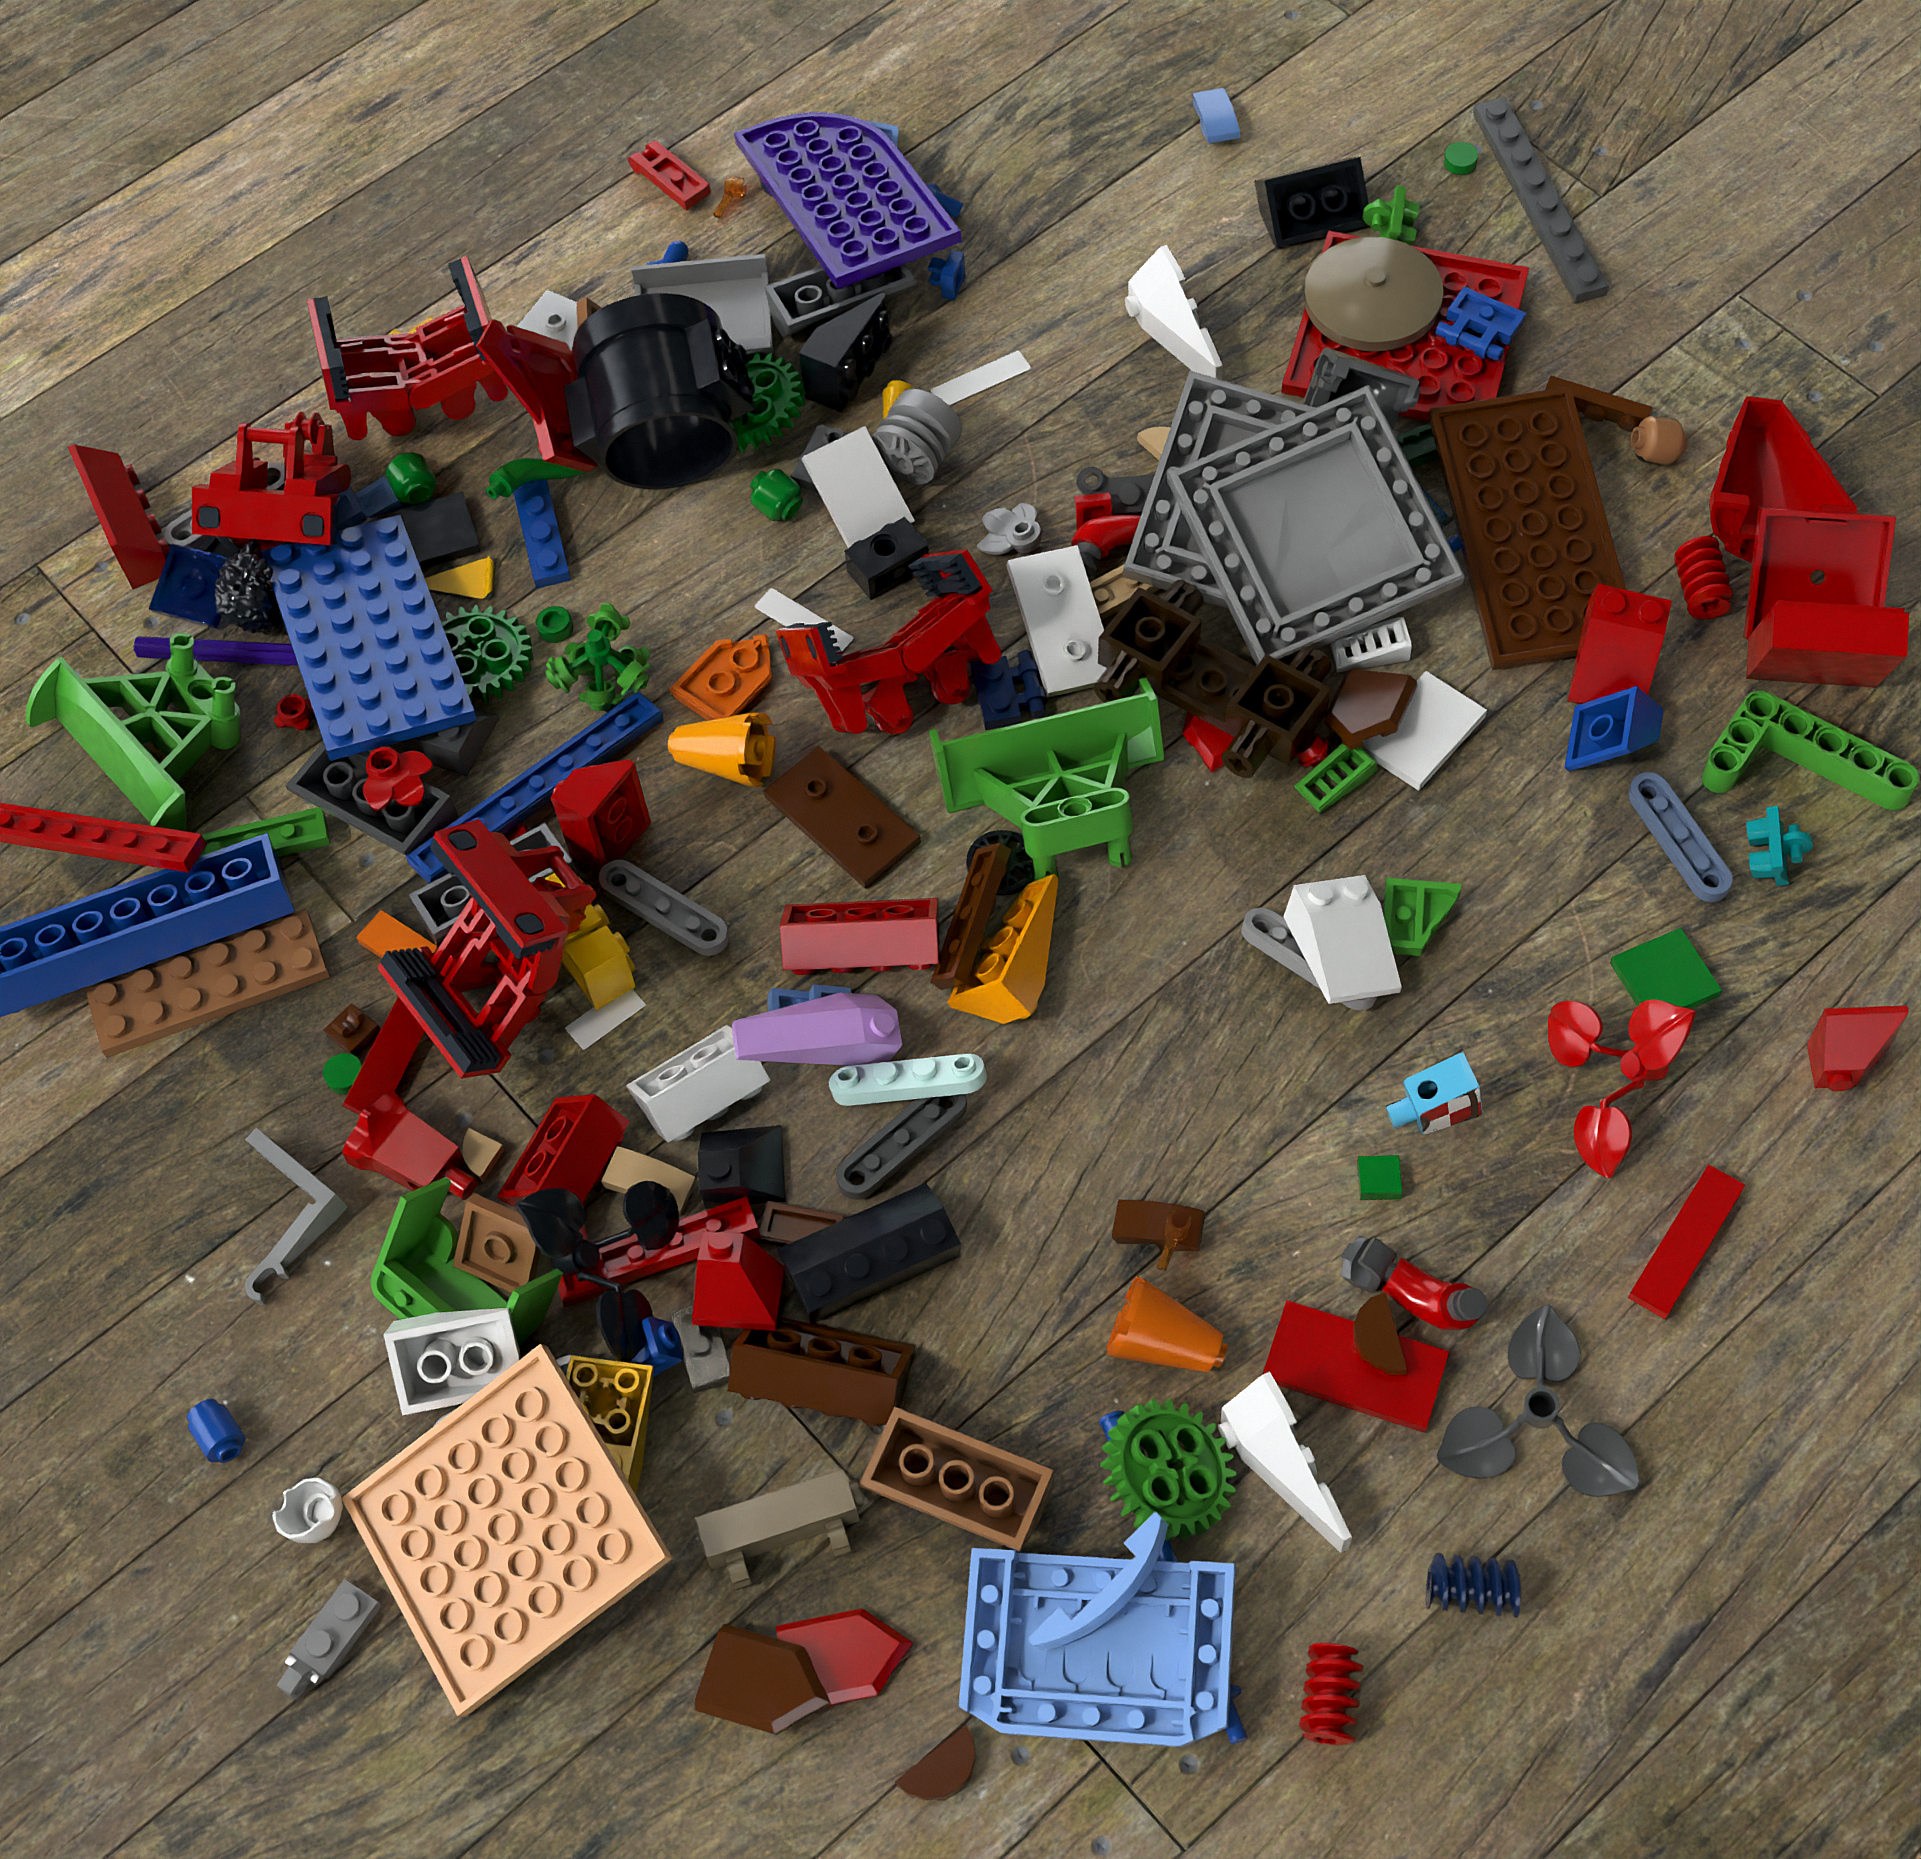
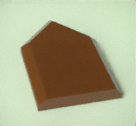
[1324,669,1418,750]
[695,1624,831,1735]

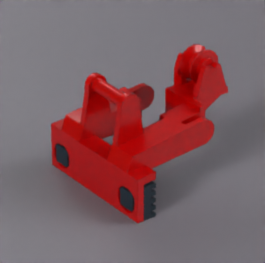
[192,411,351,545]

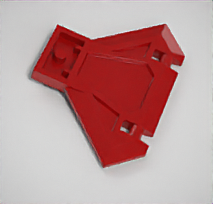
[476,319,598,472]

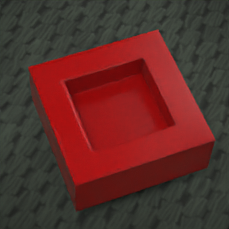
[1074,492,1112,530]

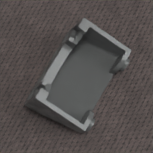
[1303,348,1420,430]

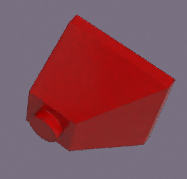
[1807,1005,1909,1091]
[692,1231,785,1331]

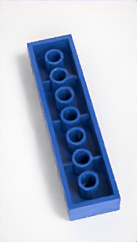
[0,833,295,1017]

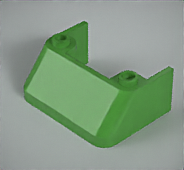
[371,1177,563,1348]

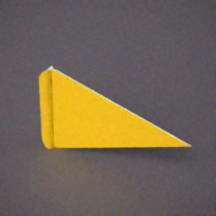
[424,556,494,601]

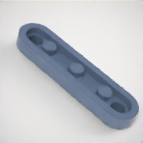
[1628,772,1733,902]

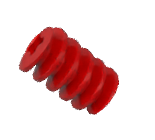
[1674,536,1733,620]
[1299,1643,1363,1745]

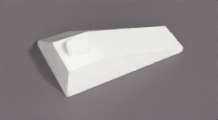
[1125,245,1223,380]
[1218,1371,1352,1553]

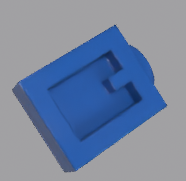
[630,1316,684,1377]

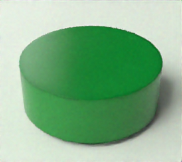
[1444,142,1478,175]
[536,606,573,643]
[323,1053,362,1094]

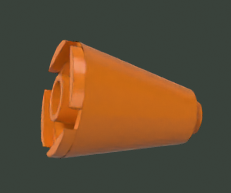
[1106,1276,1228,1373]

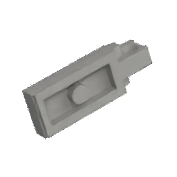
[277,1579,381,1700]

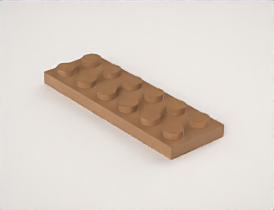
[85,909,330,1058]

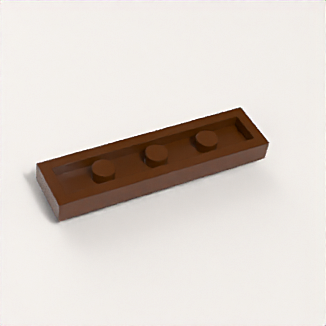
[930,842,1011,990]

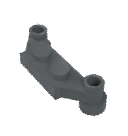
[1076,467,1155,515]

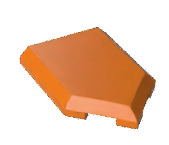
[669,634,772,720]

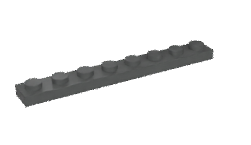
[1473,97,1609,304]

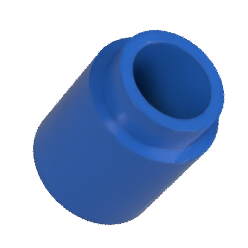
[187,1399,246,1463]

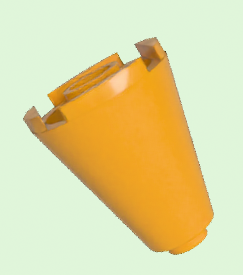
[668,712,776,787]

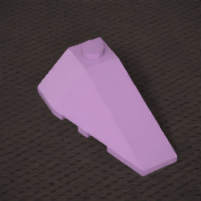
[732,992,902,1066]

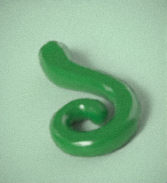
[486,458,598,500]

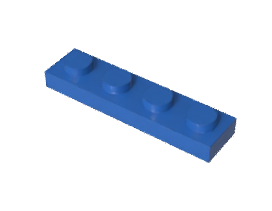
[514,480,571,589]

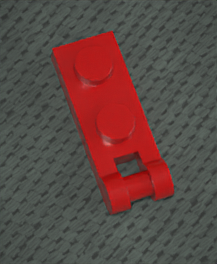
[628,140,712,211]

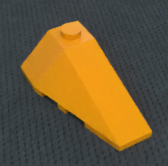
[947,874,1059,1024]

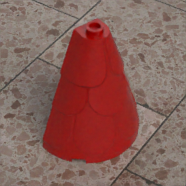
[1709,396,1858,562]

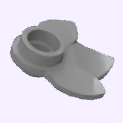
[977,503,1042,555]

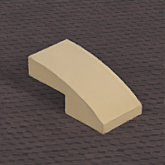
[601,1146,697,1216]

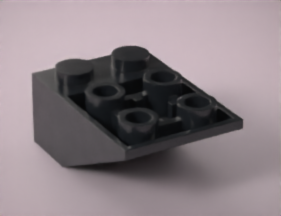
[799,293,893,412]

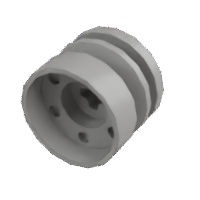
[871,389,962,485]

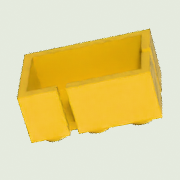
[545,873,636,1011]

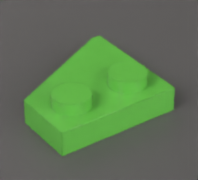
[1383,878,1461,956]

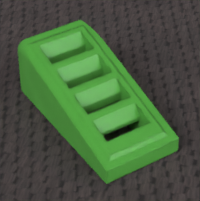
[1294,743,1378,814]

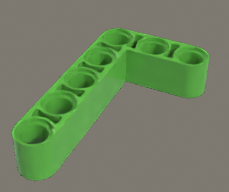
[1701,691,1920,810]

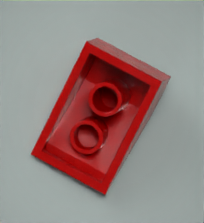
[1567,583,1672,705]

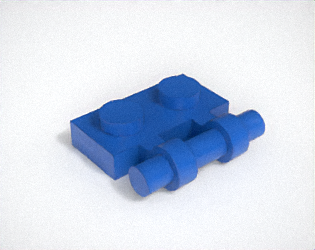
[1435,287,1526,361]

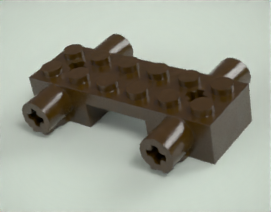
[1094,578,1331,778]

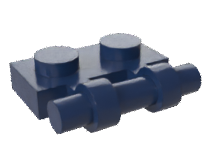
[971,650,1047,730]

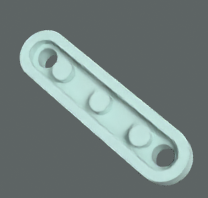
[829,1054,987,1106]

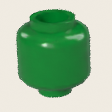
[385,452,437,505]
[750,469,803,521]

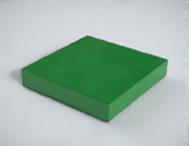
[1610,928,1722,1009]

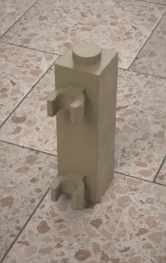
[695,1469,864,1591]

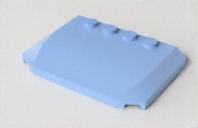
[959,1548,1236,1747]

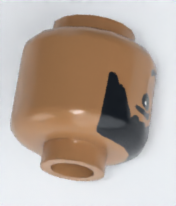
[1630,416,1688,465]

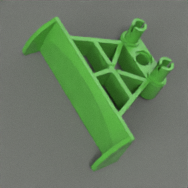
[25,633,240,831]
[928,677,1165,881]

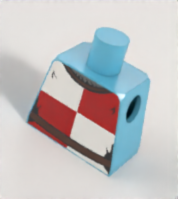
[1385,1052,1483,1134]

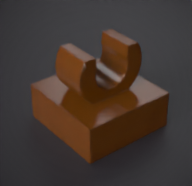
[324,1003,380,1056]

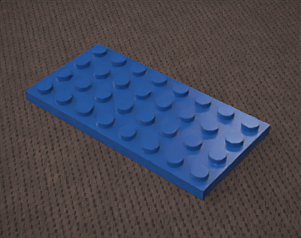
[261,515,477,761]

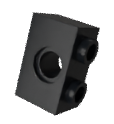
[845,517,929,600]

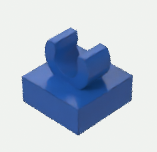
[928,250,965,300]

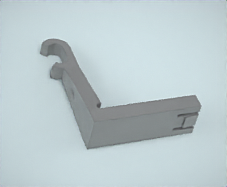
[245,1128,348,1305]

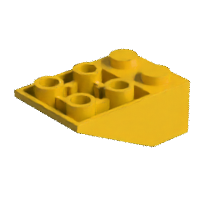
[566,1355,654,1495]

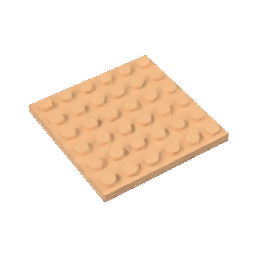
[342,1344,673,1717]

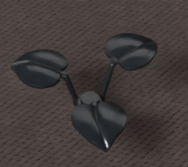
[515,1181,679,1363]

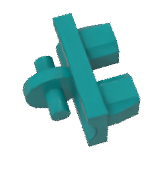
[1746,806,1813,886]

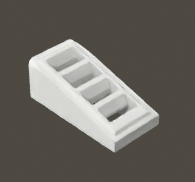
[1329,617,1412,673]

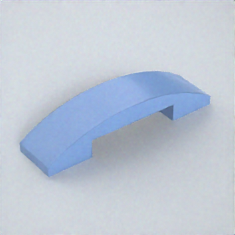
[1027,1512,1168,1651]

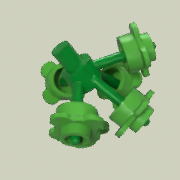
[545,603,651,711]

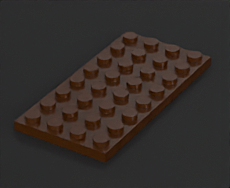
[1428,386,1626,670]

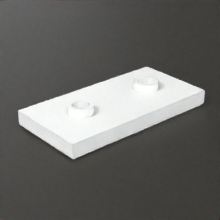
[1007,545,1107,698]

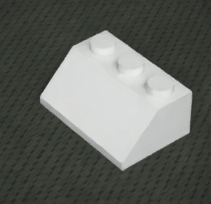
[626,1025,771,1143]

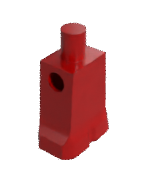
[342,1090,477,1200]

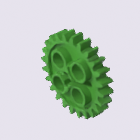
[1100,1399,1237,1541]

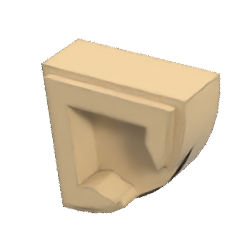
[1137,427,1170,460]
[462,1128,505,1182]

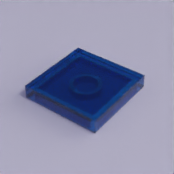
[149,543,229,629]

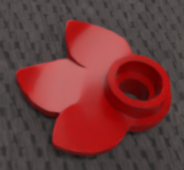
[363,747,433,811]

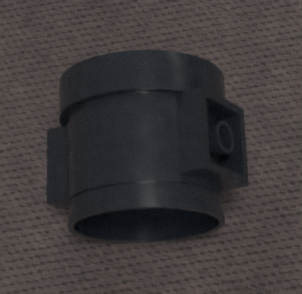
[564,293,755,490]

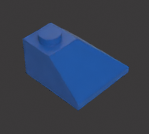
[1564,686,1664,771]

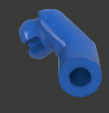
[926,183,964,219]
[646,241,689,265]

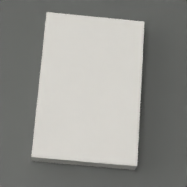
[801,426,915,548]
[1361,671,1487,791]

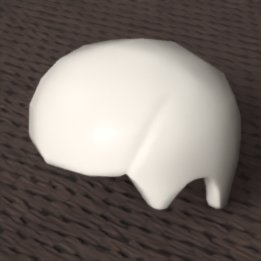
[273,1478,343,1543]

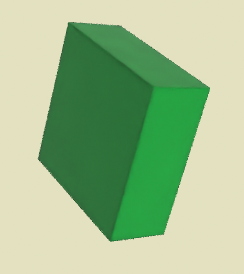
[1357,1155,1402,1200]

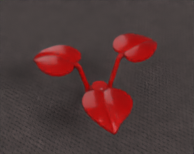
[1548,1000,1696,1178]

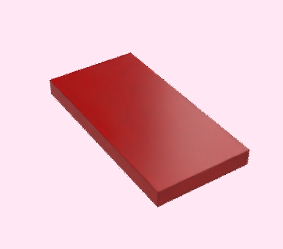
[1262,1300,1449,1433]

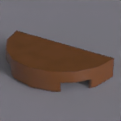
[1353,1292,1407,1375]
[895,1725,976,1801]

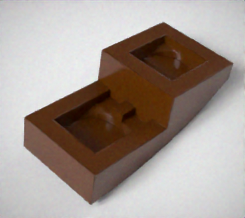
[1112,1199,1206,1251]

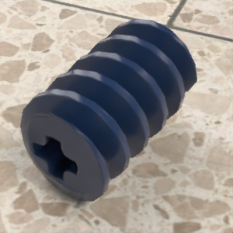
[1426,1553,1521,1618]

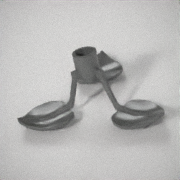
[1437,1305,1639,1497]

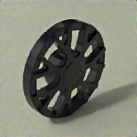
[966,830,1035,896]

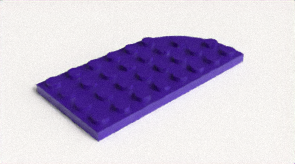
[734,112,962,289]

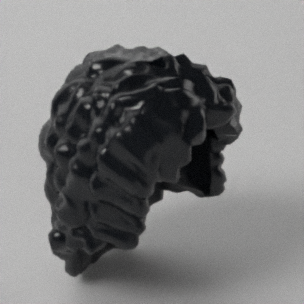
[214,539,280,634]

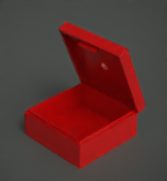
[1743,507,1909,688]

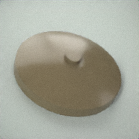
[1304,237,1443,351]

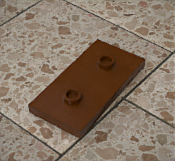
[763,746,921,889]

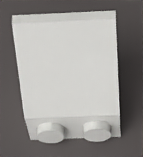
[1284,875,1402,1004]
[383,1308,521,1415]

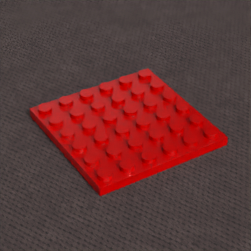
[1281,231,1529,422]

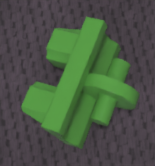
[1363,185,1420,246]

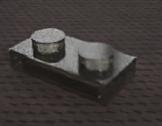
[670,1306,730,1394]

